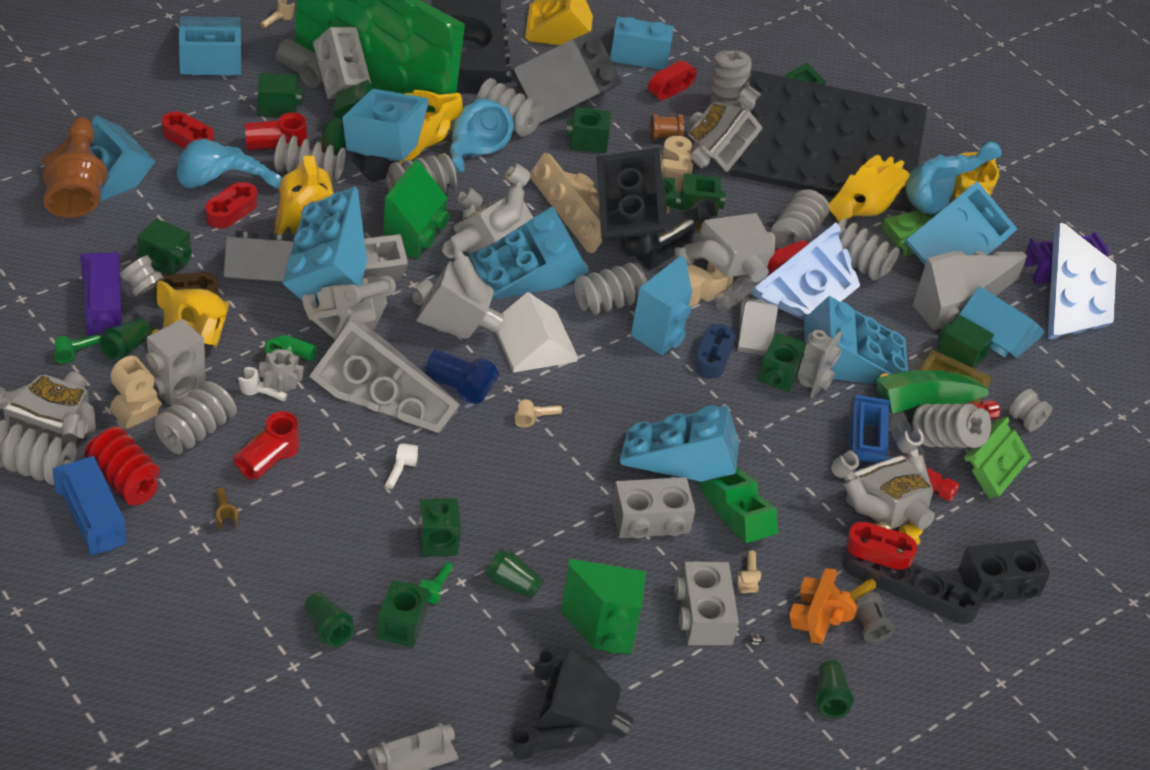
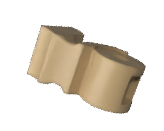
[662,136,693,191]
[687,261,734,306]
[110,356,162,429]

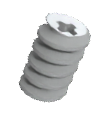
[710,50,752,104]
[476,78,543,137]
[274,134,346,185]
[386,153,457,194]
[771,190,830,249]
[838,218,900,281]
[574,263,647,315]
[155,381,237,455]
[913,404,991,448]
[0,420,77,485]

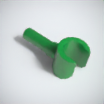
[53,335,100,364]
[419,562,453,604]

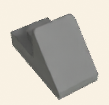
[737,297,778,355]

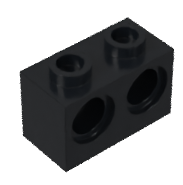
[958,539,1050,603]

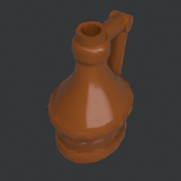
[42,118,108,218]

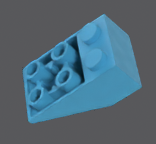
[179,16,241,76]
[905,181,1017,265]
[282,186,367,304]
[469,207,589,300]
[804,296,908,384]
[620,405,739,482]

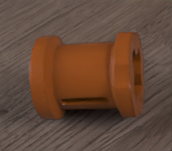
[649,114,684,141]

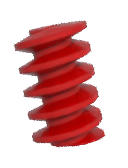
[84,426,160,506]

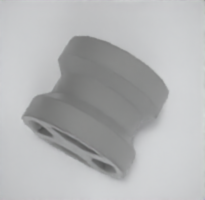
[119,255,164,297]
[1009,389,1052,432]

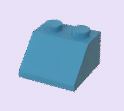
[610,16,674,70]
[342,89,428,161]
[90,115,156,202]
[631,256,692,356]
[958,286,1045,358]

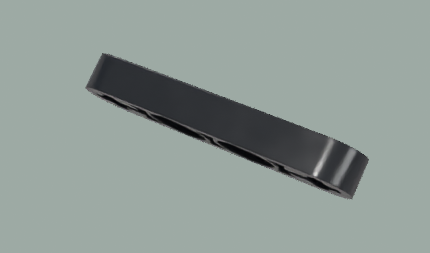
[842,541,981,624]

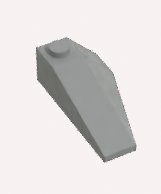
[913,251,1027,330]
[309,320,461,433]

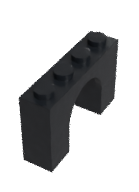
[431,0,512,94]

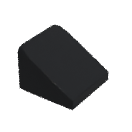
[352,154,395,182]

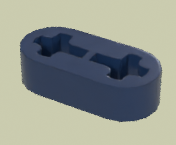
[695,324,735,379]

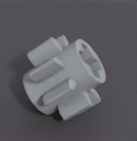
[259,350,304,393]

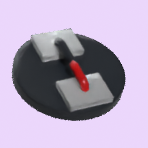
[746,633,765,644]

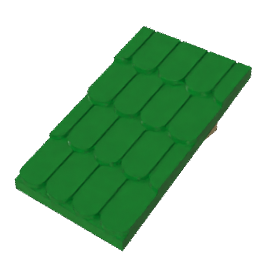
[294,0,465,126]

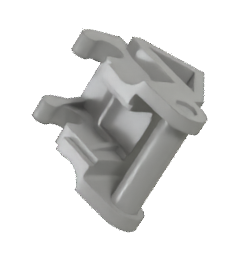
[302,275,396,340]

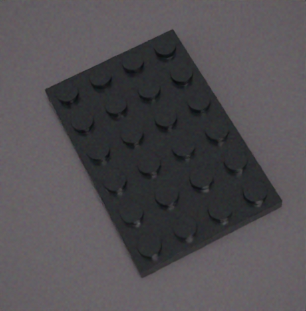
[730,70,928,212]

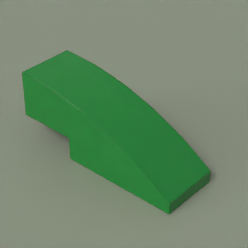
[875,370,989,414]
[697,467,778,543]

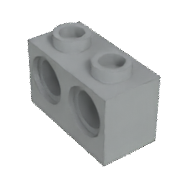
[313,27,371,99]
[146,319,206,406]
[611,477,696,538]
[674,562,739,646]

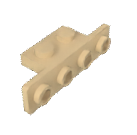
[530,153,602,253]

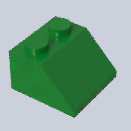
[383,160,450,259]
[560,559,646,655]

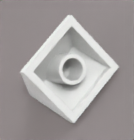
[496,292,578,373]

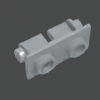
[798,330,842,399]
[367,722,459,770]

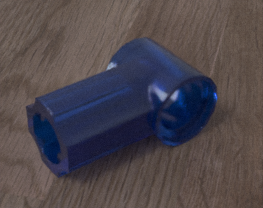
[425,349,499,404]

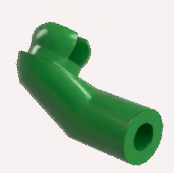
[264,335,317,362]

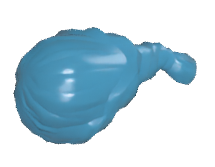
[450,99,514,173]
[176,139,282,190]
[906,141,1002,215]

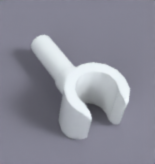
[238,367,287,402]
[385,444,418,489]

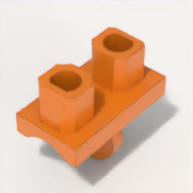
[790,568,857,644]

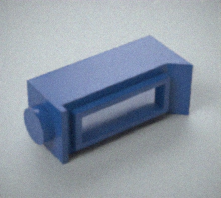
[848,395,890,472]
[52,456,127,556]

